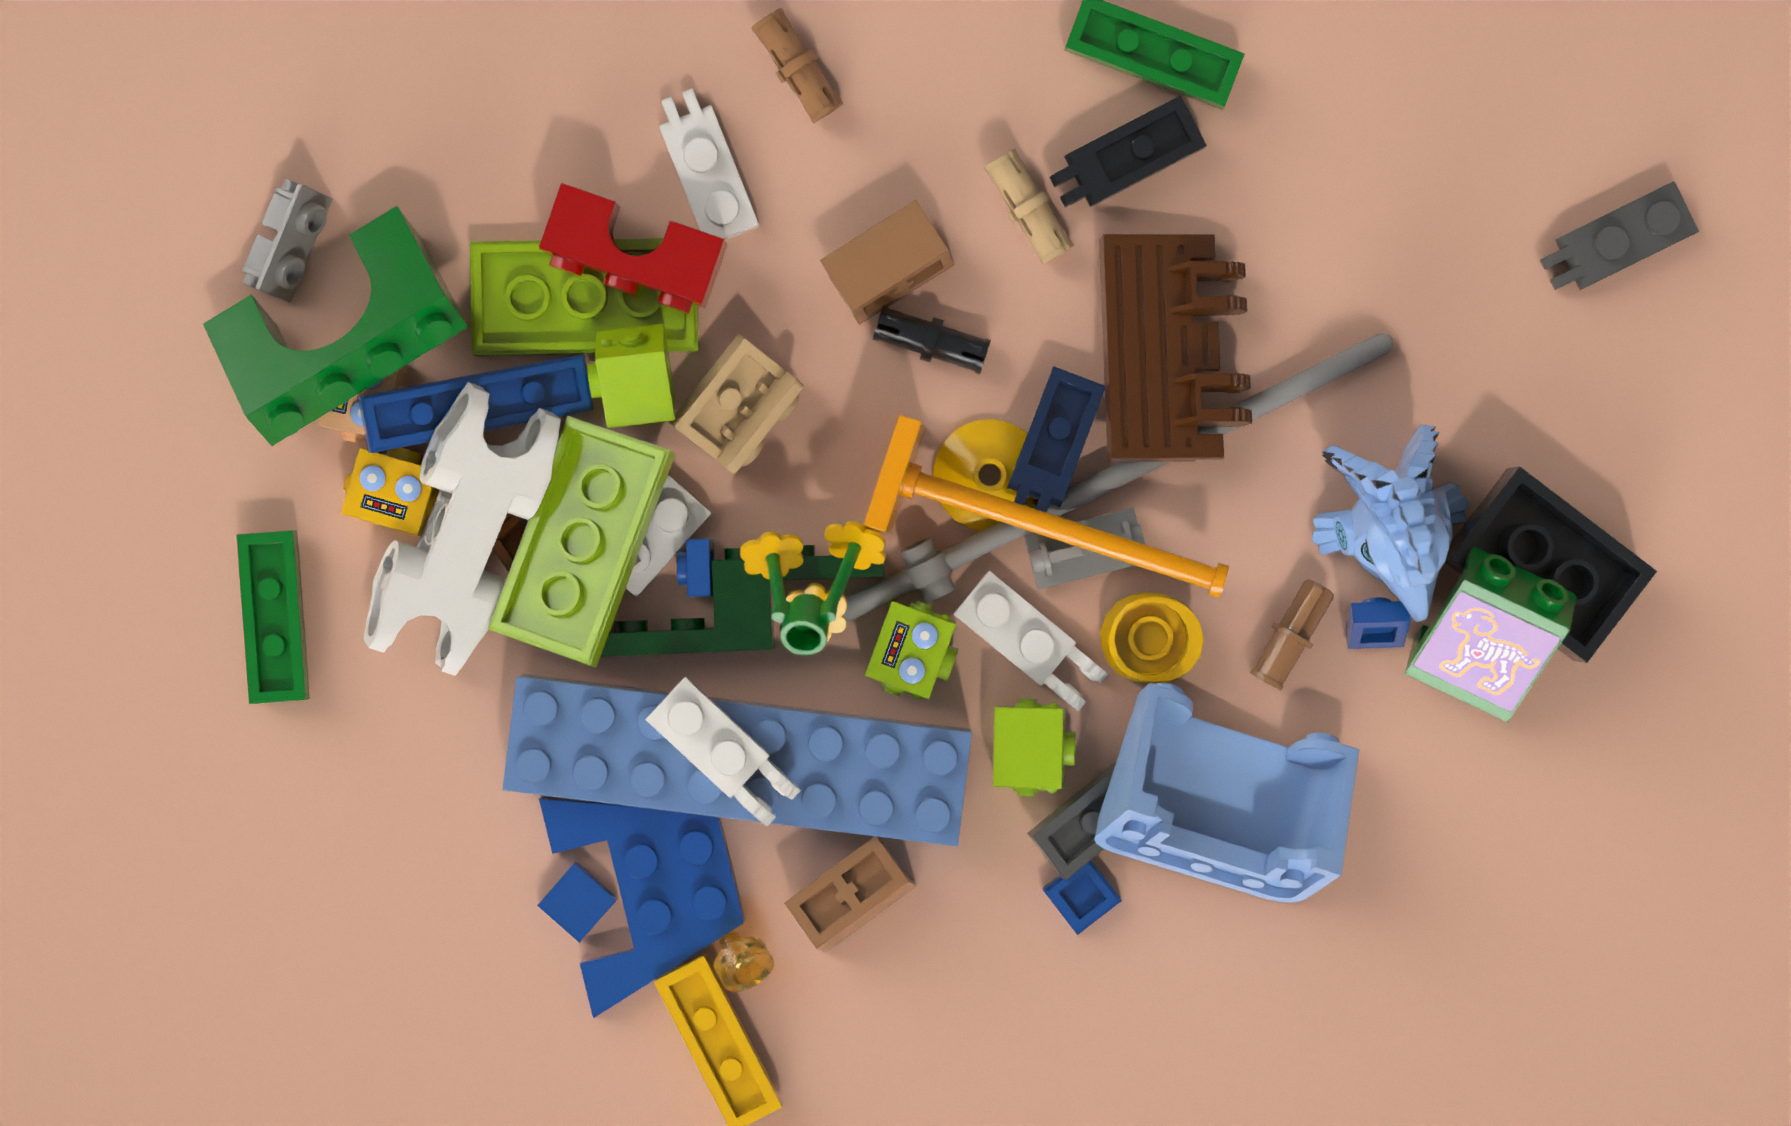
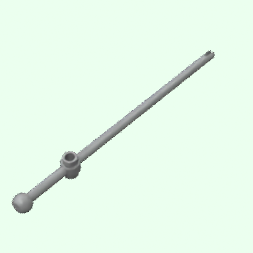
[780,333,1394,656]

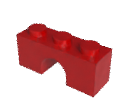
[539,183,728,314]

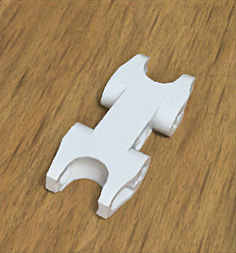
[363,382,561,676]

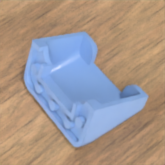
[1094,683,1359,903]

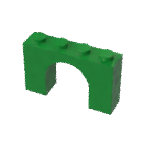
[203,206,468,446]

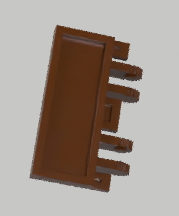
[1099,234,1252,462]

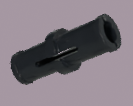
[872,305,991,374]

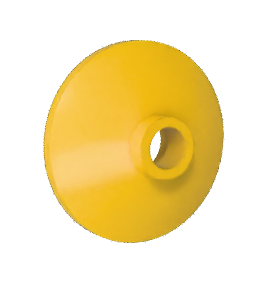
[933,419,1038,531]

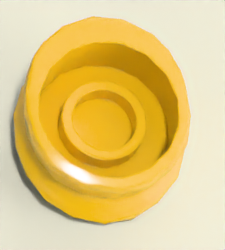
[1100,592,1204,684]

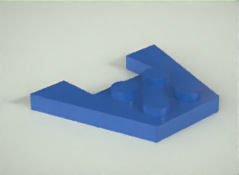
[539,797,745,1018]

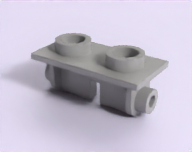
[241,179,332,303]
[1024,508,1145,590]

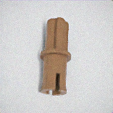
[1250,579,1334,691]

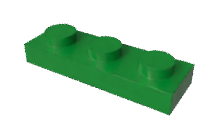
[1064,0,1245,110]
[236,530,310,704]

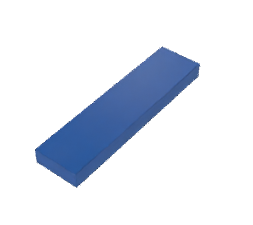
[357,354,594,453]

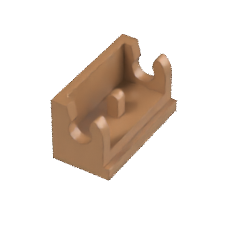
[820,200,954,325]
[784,836,917,953]

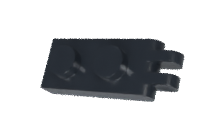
[1049,95,1207,207]

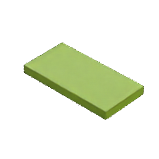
[470,238,699,356]
[488,416,675,668]

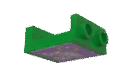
[1405,547,1577,722]

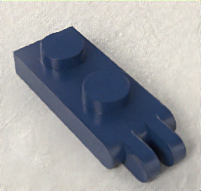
[1007,366,1105,513]

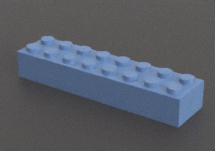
[502,674,972,847]

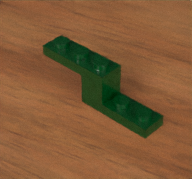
[601,545,884,657]

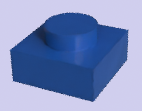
[677,539,715,597]
[1346,597,1411,649]

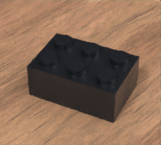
[1445,466,1657,663]

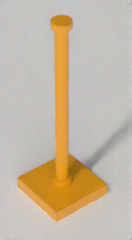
[864,414,1230,599]

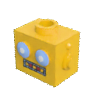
[341,447,439,536]

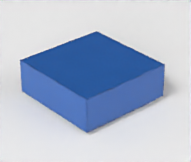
[1042,860,1122,935]
[537,861,618,943]

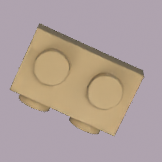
[668,333,804,474]

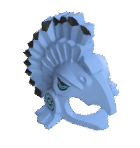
[1312,425,1469,622]

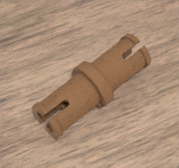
[751,8,844,124]

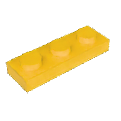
[654,954,783,1126]

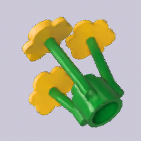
[740,521,886,655]

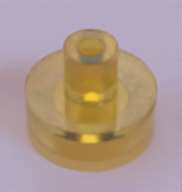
[713,932,774,992]

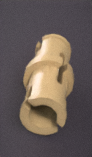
[984,148,1074,264]

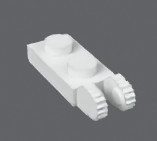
[953,571,1109,711]
[645,677,801,826]

